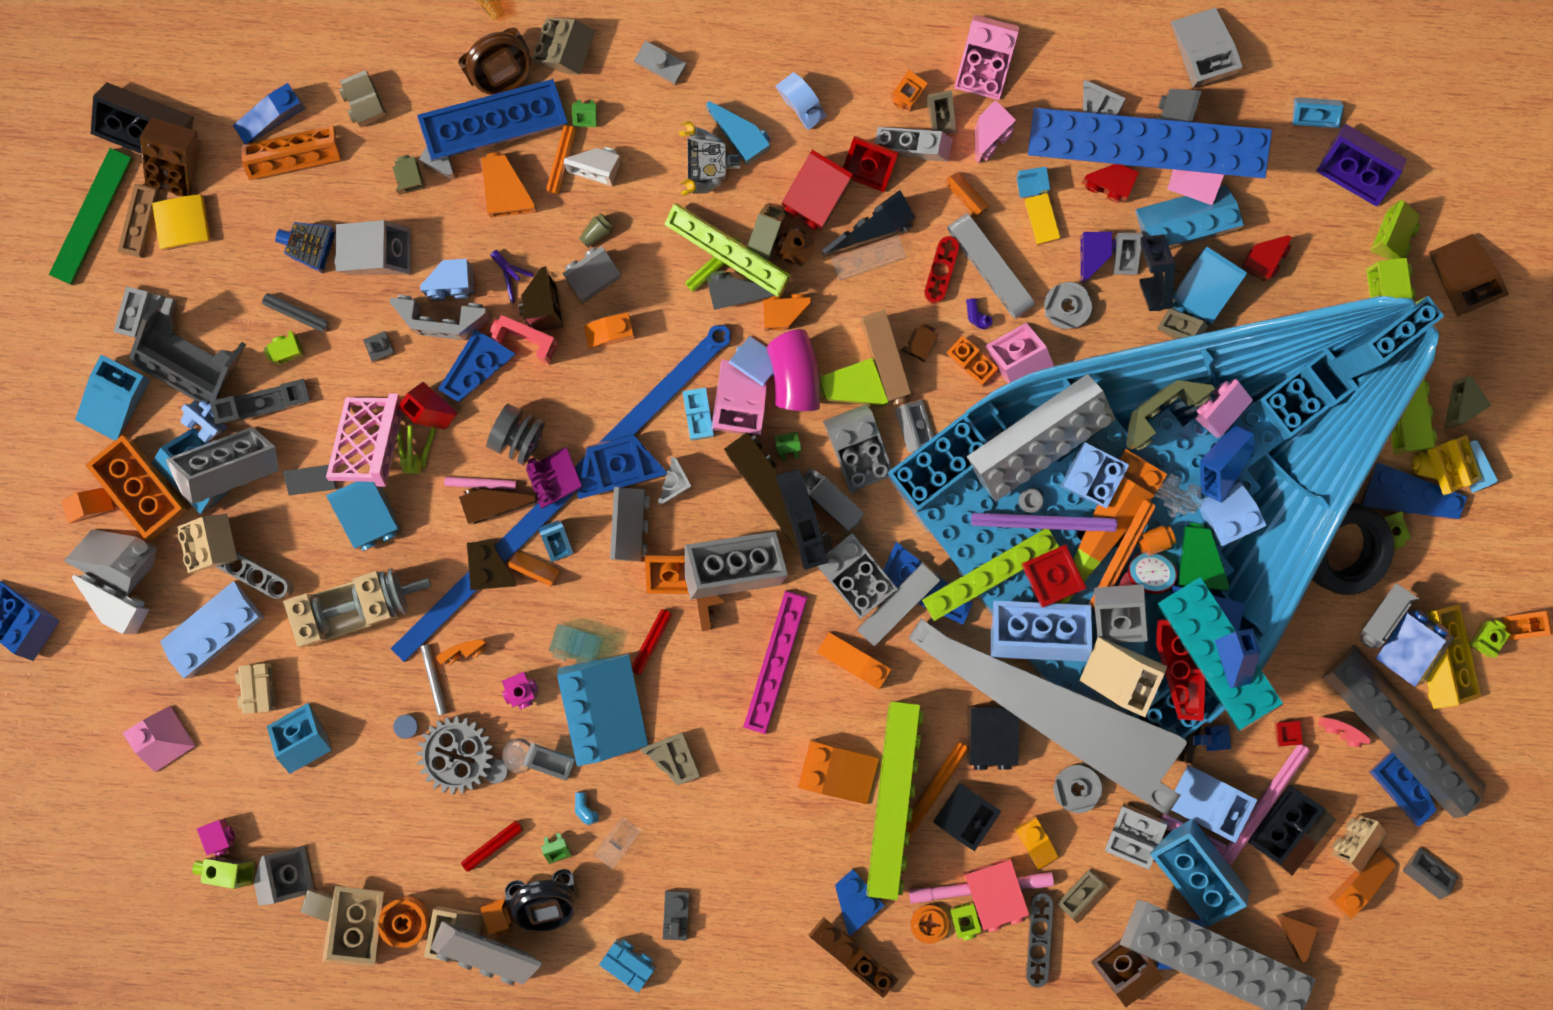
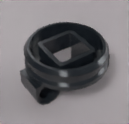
[505,869,579,932]

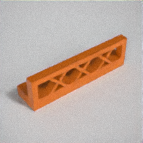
[242,125,341,180]

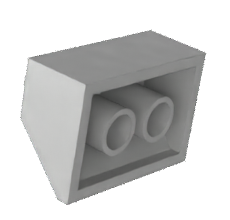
[610,487,650,562]

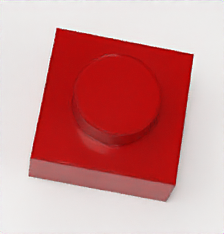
[1274,720,1303,747]

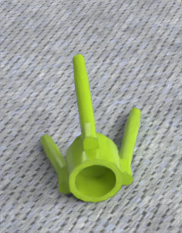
[397,425,436,474]

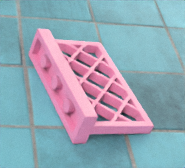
[326,394,403,487]

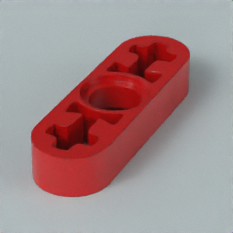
[924,236,959,304]

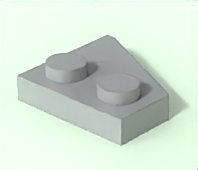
[1083,80,1126,115]

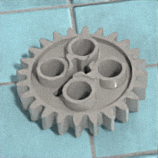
[416,716,495,794]

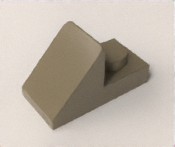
[1157,309,1208,339]

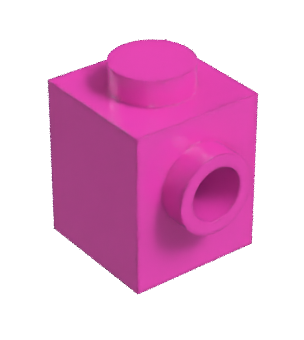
[197,818,235,857]

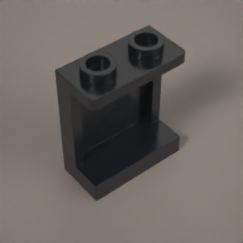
[1139,234,1175,311]

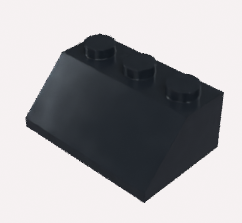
[1248,785,1336,876]

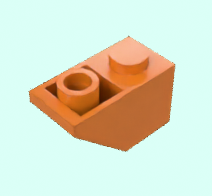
[763,294,811,331]

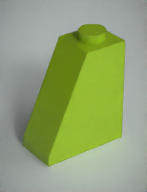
[820,358,888,406]

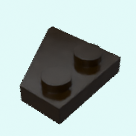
[467,541,517,590]

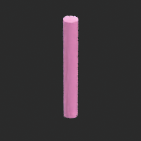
[444,477,516,490]

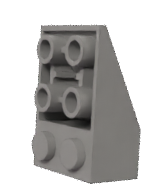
[1171,7,1243,88]
[823,404,892,492]
[818,533,897,619]

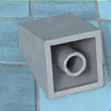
[335,220,411,275]

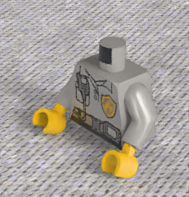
[679,121,740,196]

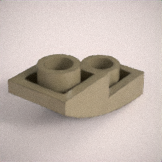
[300,888,333,922]

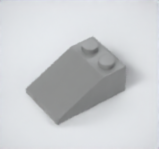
[65,529,157,596]

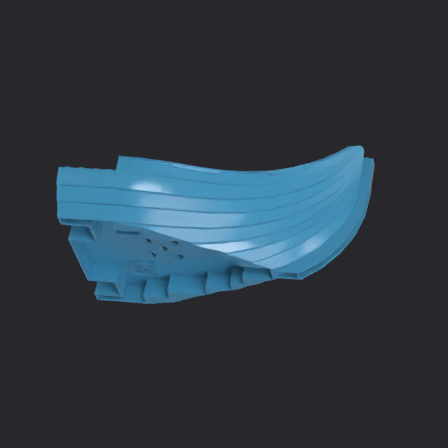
[888,296,1444,738]

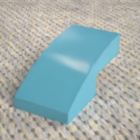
[682,388,714,441]

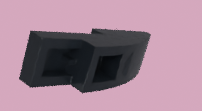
[776,469,828,570]

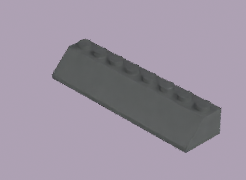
[1322,645,1486,818]

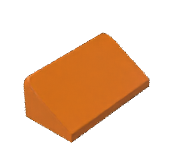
[946,172,989,217]
[508,551,560,587]

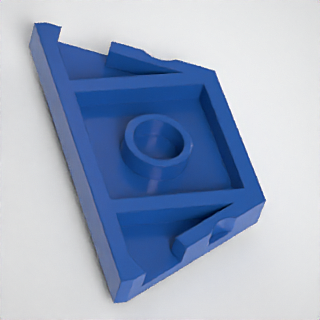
[577,434,667,499]

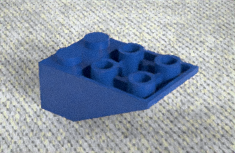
[0,581,59,661]

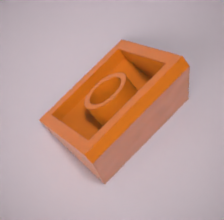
[645,556,689,594]

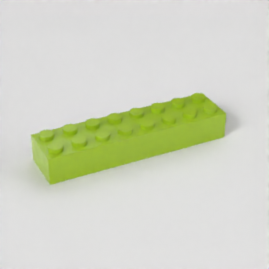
[1366,257,1437,455]
[866,701,924,900]

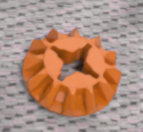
[910,905,949,944]

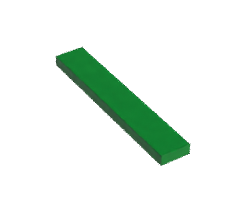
[48,148,133,285]

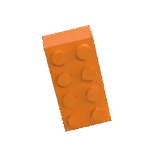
[85,435,189,540]

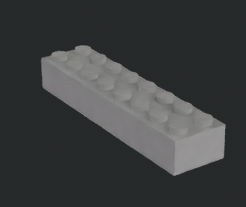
[1119,900,1316,1010]

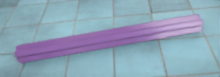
[971,513,1117,532]

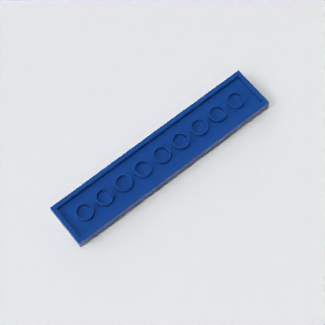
[1028,108,1273,179]

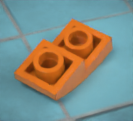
[947,335,999,387]
[436,639,488,665]

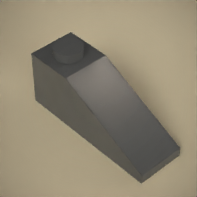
[706,270,783,310]

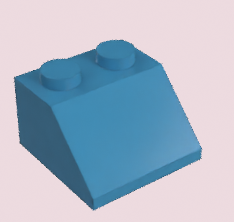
[267,703,331,774]

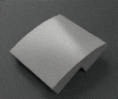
[113,286,177,338]
[1105,803,1169,870]

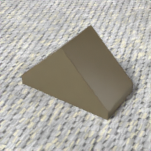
[926,90,956,134]

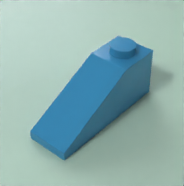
[706,101,771,165]

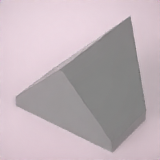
[658,457,693,505]

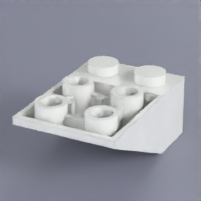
[72,573,150,634]

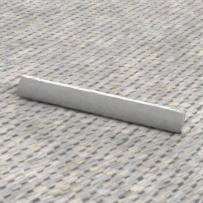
[420,644,447,716]

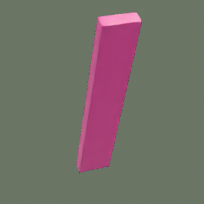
[743,591,808,734]

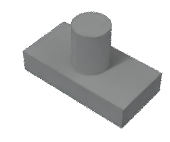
[634,40,687,85]

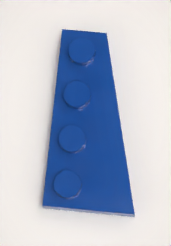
[1361,463,1467,520]
[883,542,973,625]

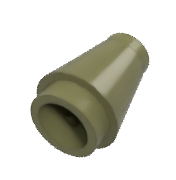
[579,213,614,248]

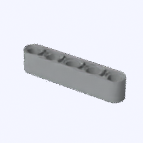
[947,213,1035,319]
[216,552,293,599]

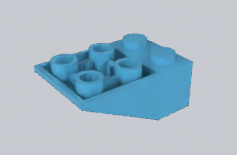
[75,355,151,441]

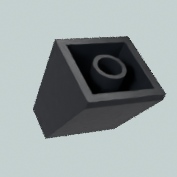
[967,706,1020,770]

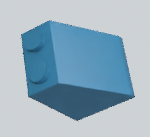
[1173,247,1247,326]
[326,481,401,551]

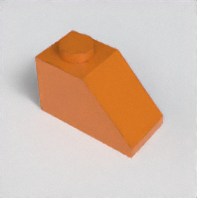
[584,312,635,349]

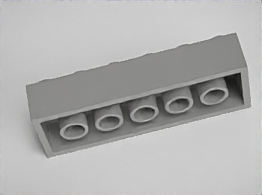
[967,374,1116,502]

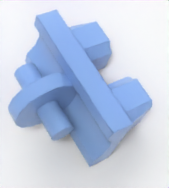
[180,400,228,442]

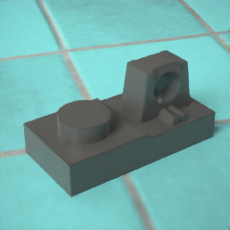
[662,890,689,941]

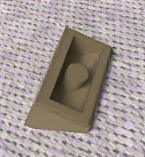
[1057,869,1110,923]

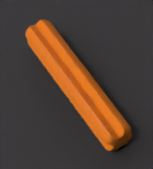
[546,125,576,194]

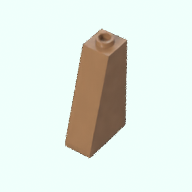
[861,310,911,405]

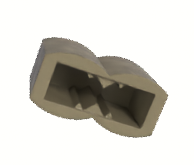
[339,70,387,127]

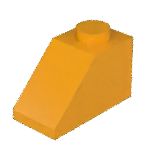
[1013,816,1059,870]

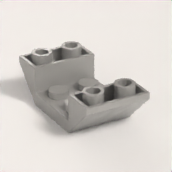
[390,295,492,340]

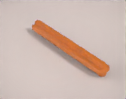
[1089,500,1156,609]
[906,742,969,840]

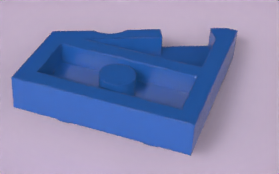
[835,868,885,936]

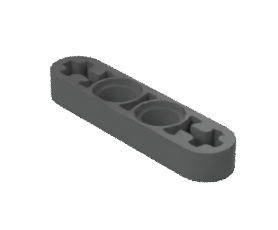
[1026,892,1053,988]

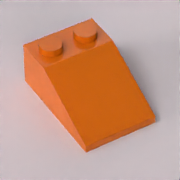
[798,740,879,804]

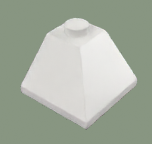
[563,147,621,186]

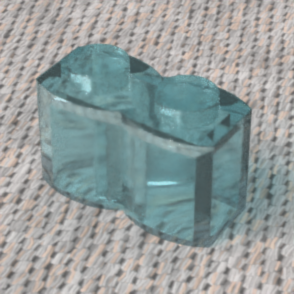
[549,624,604,664]

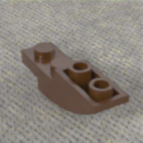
[809,917,899,998]

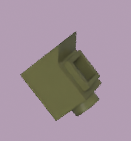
[393,155,425,195]

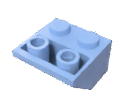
[420,259,475,301]
[1060,443,1129,508]

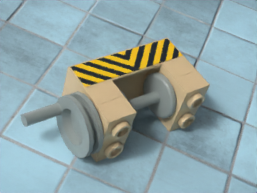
[283,568,431,647]

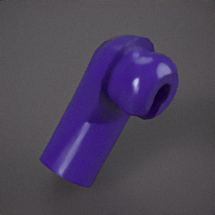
[966,298,993,330]

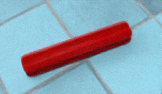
[631,609,672,675]
[461,820,523,872]

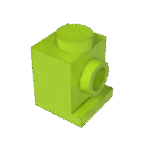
[264,331,304,365]
[1384,511,1411,549]
[1469,620,1510,658]
[949,901,981,941]

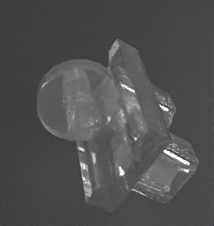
[1155,474,1204,518]

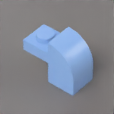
[775,72,827,130]

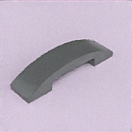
[210,379,310,425]

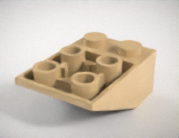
[1080,637,1167,717]
[1331,815,1387,873]

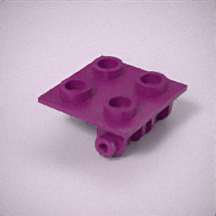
[526,447,583,509]

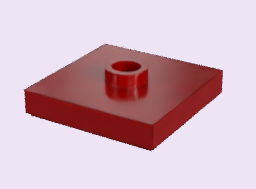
[1021,544,1087,608]

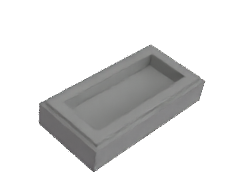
[523,743,575,781]

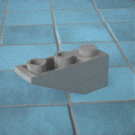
[875,127,953,162]

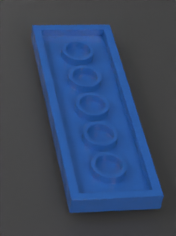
[417,79,568,162]

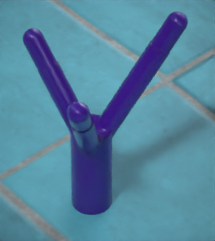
[490,250,534,303]

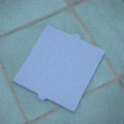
[729,336,774,386]

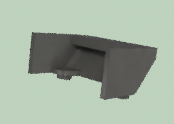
[130,295,246,404]

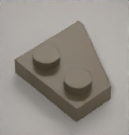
[641,732,702,785]

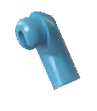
[575,792,599,825]

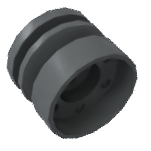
[486,403,545,465]

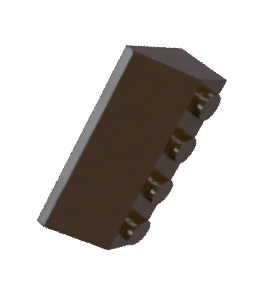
[518,266,564,332]

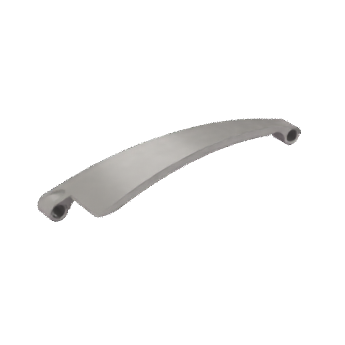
[908,618,1187,815]

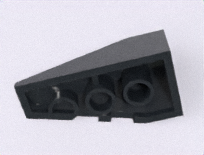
[822,190,915,258]

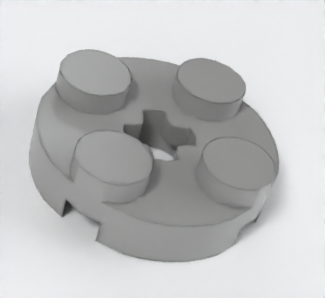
[1044,282,1092,330]
[1053,765,1102,813]

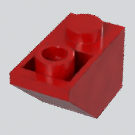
[1081,164,1139,203]
[1240,235,1292,282]
[398,381,458,430]

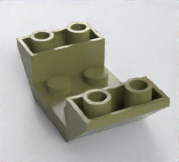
[1126,380,1215,451]

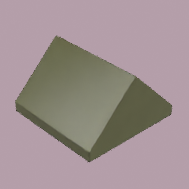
[1444,376,1491,428]

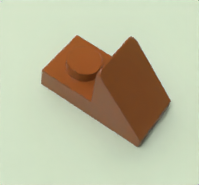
[697,596,727,631]

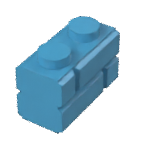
[599,939,656,993]

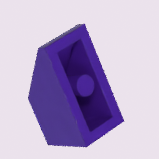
[1080,232,1116,282]

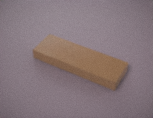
[117,184,160,258]

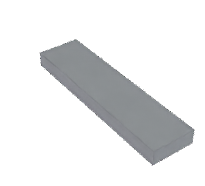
[857,562,941,646]

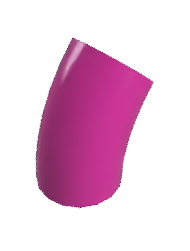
[767,329,821,411]

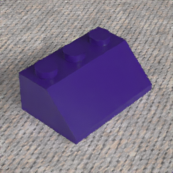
[1316,123,1407,207]

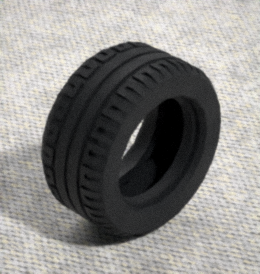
[1312,502,1394,595]

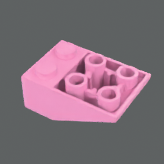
[954,15,1019,100]
[711,360,767,437]

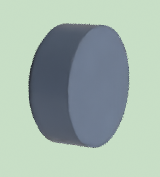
[393,714,418,739]

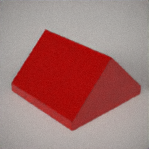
[843,136,898,192]

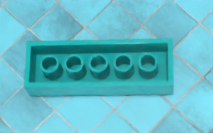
[1158,577,1283,732]

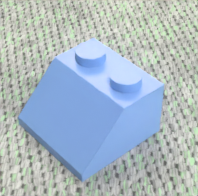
[1196,482,1266,546]

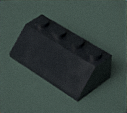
[90,82,194,154]

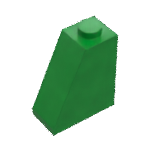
[1177,523,1229,592]

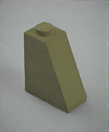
[747,204,787,261]

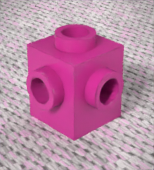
[502,671,539,710]

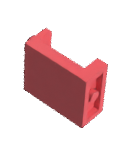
[490,315,558,365]
[963,858,1029,932]

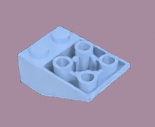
[1171,765,1257,843]

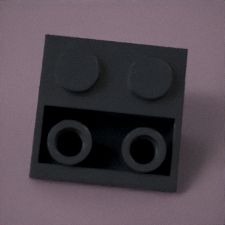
[933,783,1002,852]

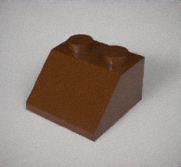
[1091,938,1164,1007]

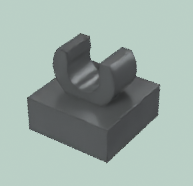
[363,331,395,362]

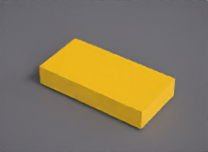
[1024,193,1060,245]

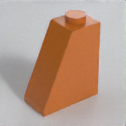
[481,152,537,218]

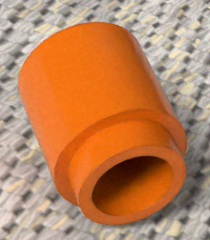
[1138,526,1176,556]

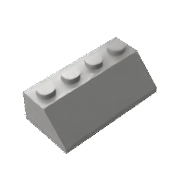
[166,427,279,504]
[685,531,788,600]
[431,921,542,986]

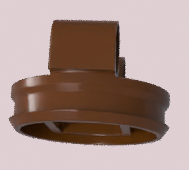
[458,27,531,95]

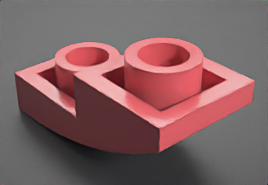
[1318,717,1371,748]

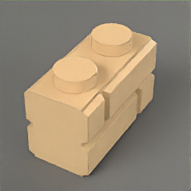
[235,663,276,714]

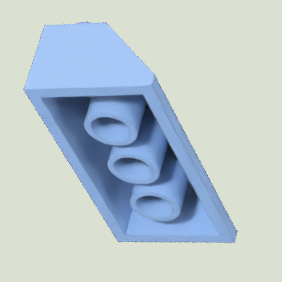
[160,581,264,678]
[991,601,1092,662]

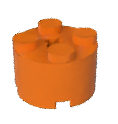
[378,896,431,948]

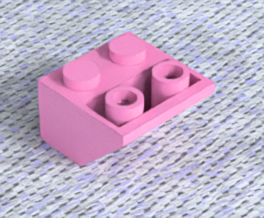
[975,100,1016,163]
[1195,379,1253,438]

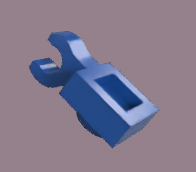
[1192,725,1231,751]

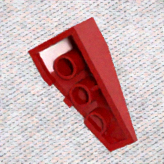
[1156,620,1205,721]

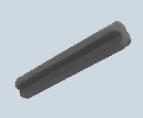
[262,293,329,332]

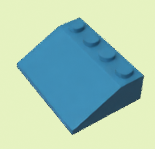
[557,654,648,766]

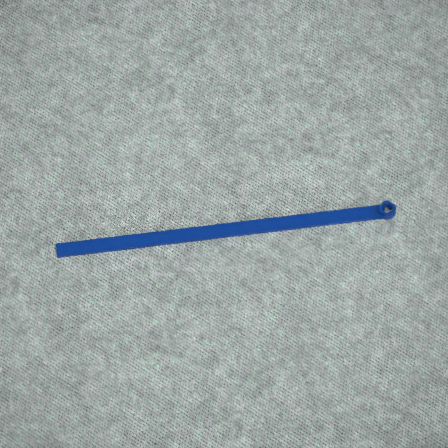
[390,325,731,662]

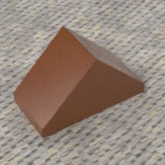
[1277,914,1318,962]

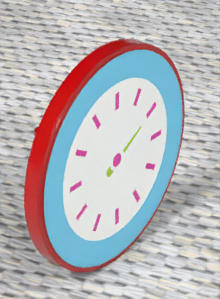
[1128,552,1177,594]

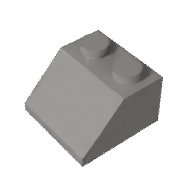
[1094,584,1148,643]

